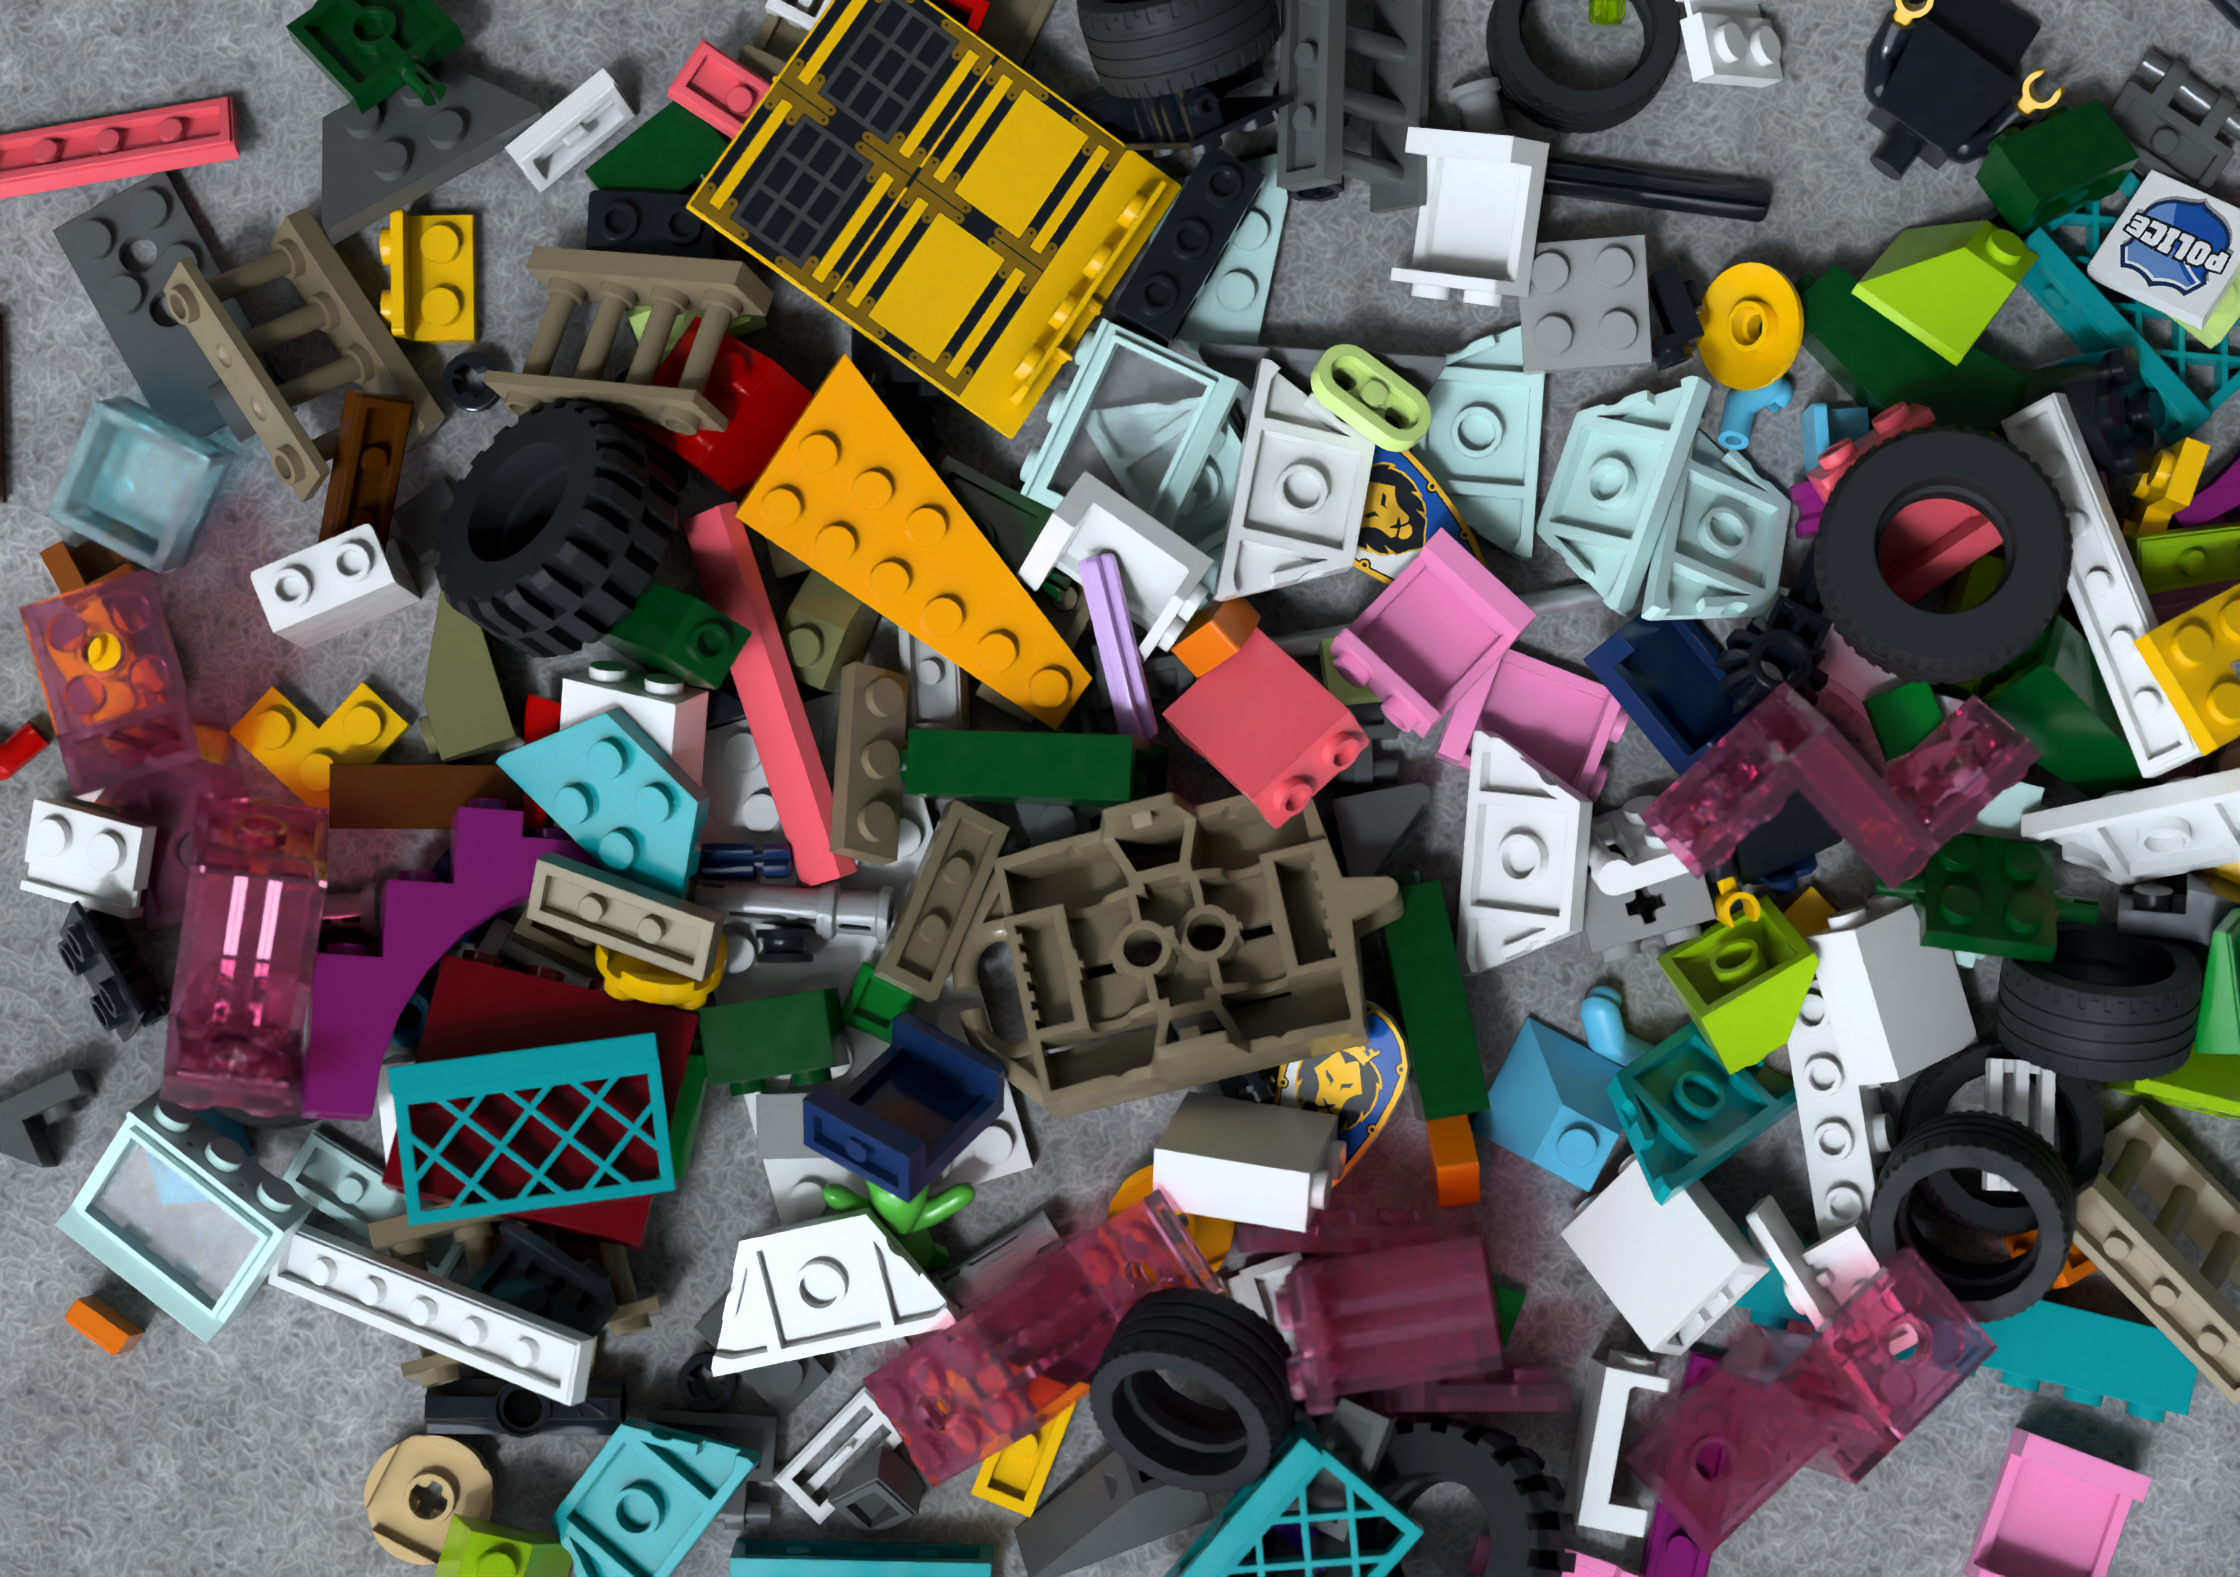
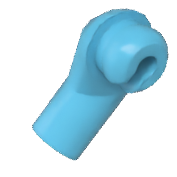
[1717,377,1793,450]
[1579,985,1655,1066]

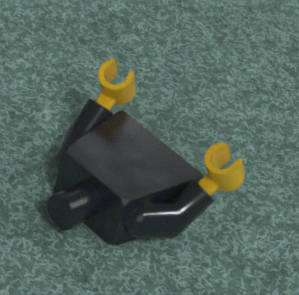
[1864,0,2065,180]
[1695,726,1904,928]

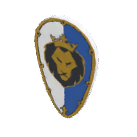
[1353,445,1486,585]
[1272,1000,1411,1189]

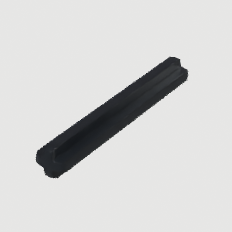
[1543,157,1770,222]

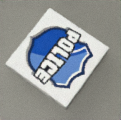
[2087,169,2240,330]

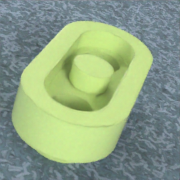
[1311,344,1432,452]

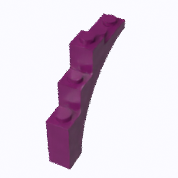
[301,798,607,1121]

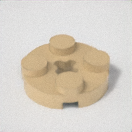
[363,1433,497,1565]

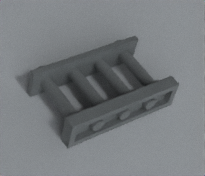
[1276,0,1431,213]

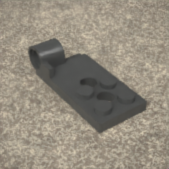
[52,171,298,452]

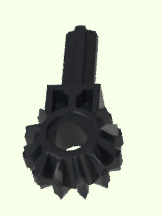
[1715,536,1832,726]

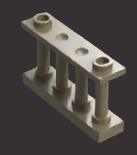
[163,207,445,503]
[483,246,774,435]
[2072,1105,2240,1406]
[367,1204,663,1388]

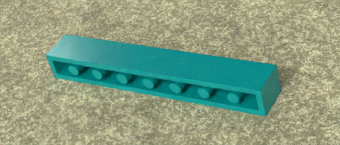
[1723,1226,2198,1423]

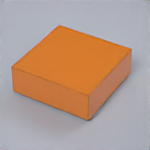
[64,1295,145,1355]

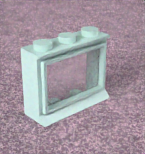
[1020,318,1250,531]
[54,1088,313,1344]

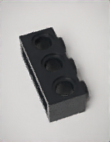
[1113,148,1266,350]

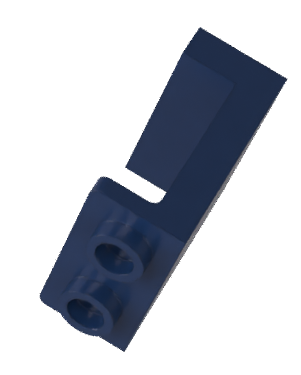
[1583,611,1775,779]
[803,1011,1005,1204]

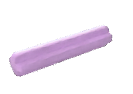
[1078,553,1158,740]

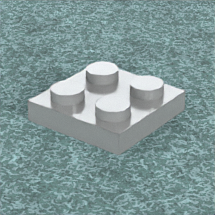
[1519,234,1653,375]

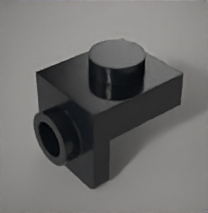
[1639,264,1705,371]

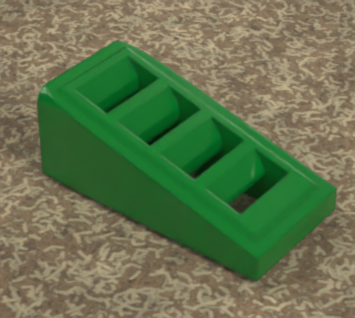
[2194,908,2240,1055]

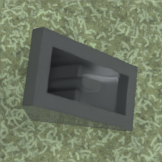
[1331,782,1432,877]

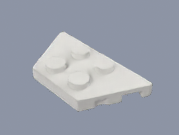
[1212,358,1376,602]
[1456,730,1593,977]
[2020,768,2240,886]
[711,1207,959,1376]

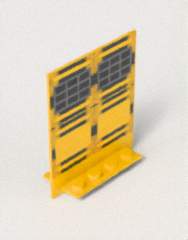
[686,0,1181,439]

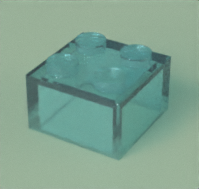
[46,395,236,574]

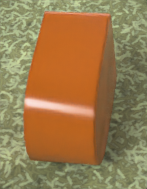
[1170,597,1261,679]
[1426,1114,1480,1209]

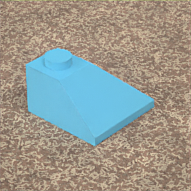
[1470,1017,1623,1192]

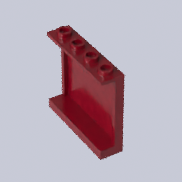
[381,949,700,1251]

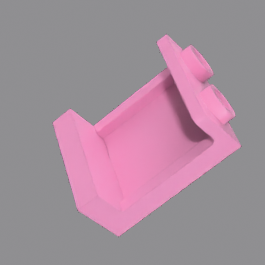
[1328,527,1537,739]
[1433,649,1629,803]
[1964,1427,2152,1577]

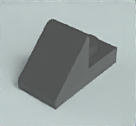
[0,1069,97,1168]

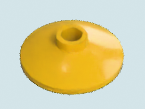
[1697,262,1804,390]

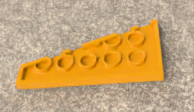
[734,352,1092,731]

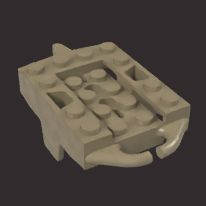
[952,792,1405,1120]

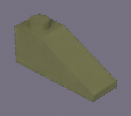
[780,569,879,694]
[419,590,524,764]

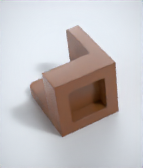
[40,525,152,614]

